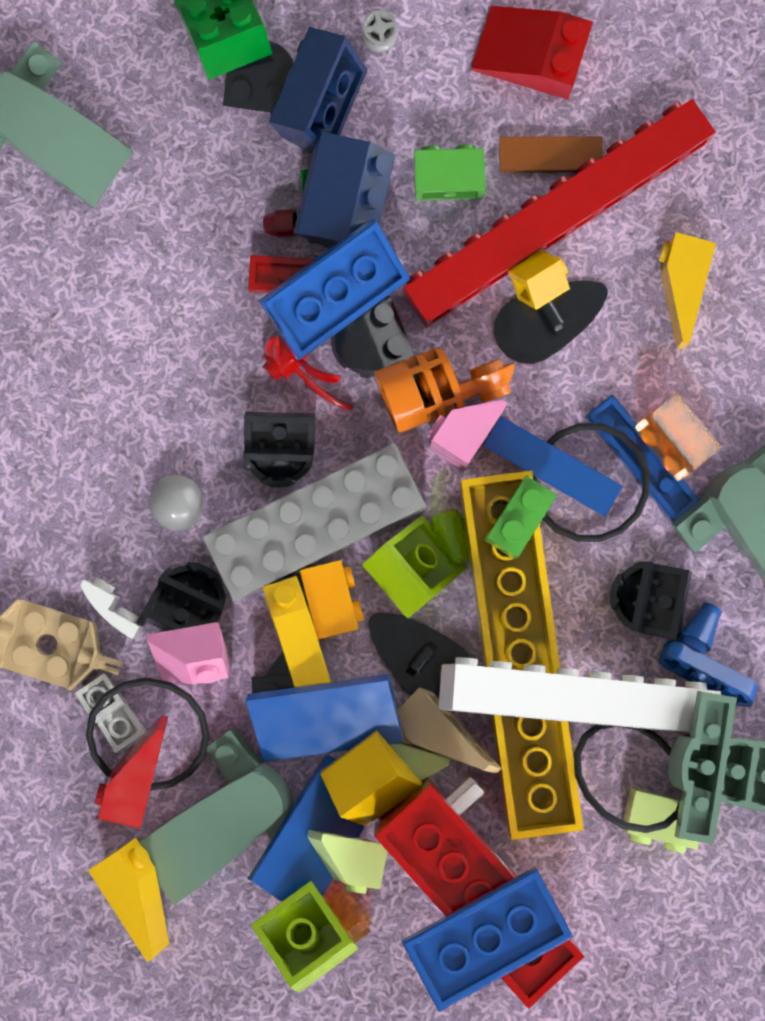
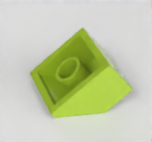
[362,515,467,619]
[250,881,359,993]

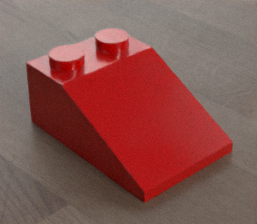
[471,6,593,100]

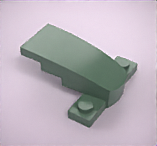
[0,41,133,208]
[671,444,765,583]
[668,691,765,844]
[139,726,294,905]

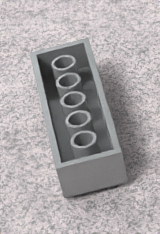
[202,443,426,602]

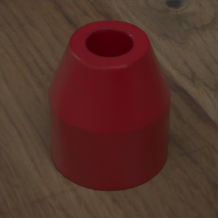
[263,208,297,238]

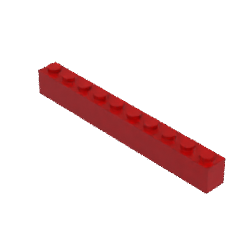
[403,98,716,328]

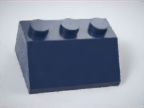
[269,27,367,154]
[294,132,396,249]

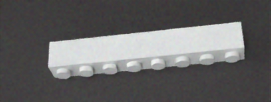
[438,657,721,733]

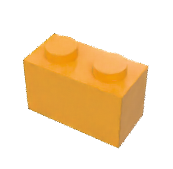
[300,560,364,640]

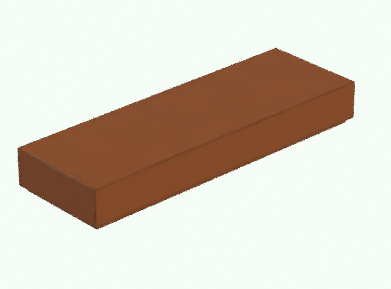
[499,136,603,173]

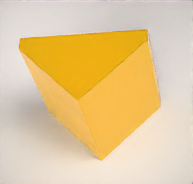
[320,730,422,826]

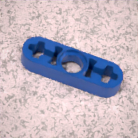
[659,641,758,707]

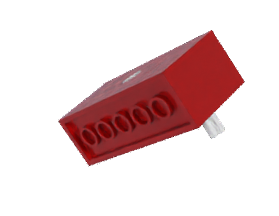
[374,777,585,1009]

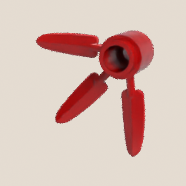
[261,336,353,410]

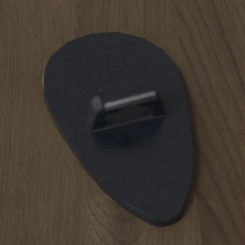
[494,281,608,364]
[369,613,471,698]

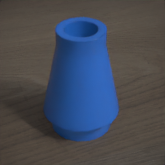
[679,602,722,655]

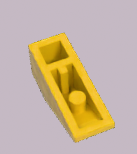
[658,232,716,349]
[263,576,331,687]
[88,838,169,962]

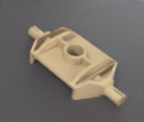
[0,599,123,691]

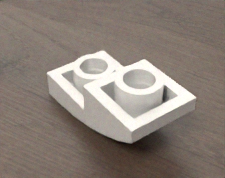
[80,577,144,639]
[75,673,147,754]

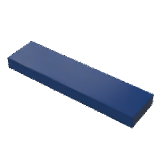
[585,394,700,523]
[483,416,623,517]

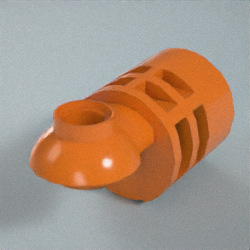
[374,347,515,434]

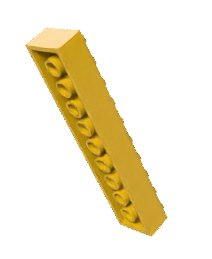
[459,470,584,840]

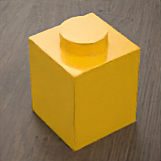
[508,250,570,310]

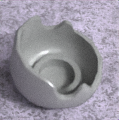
[149,474,203,531]

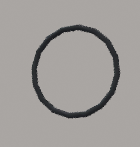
[533,423,649,542]
[86,678,210,791]
[574,724,681,833]

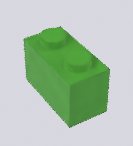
[414,144,486,201]
[484,475,557,559]

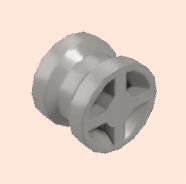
[363,10,397,53]

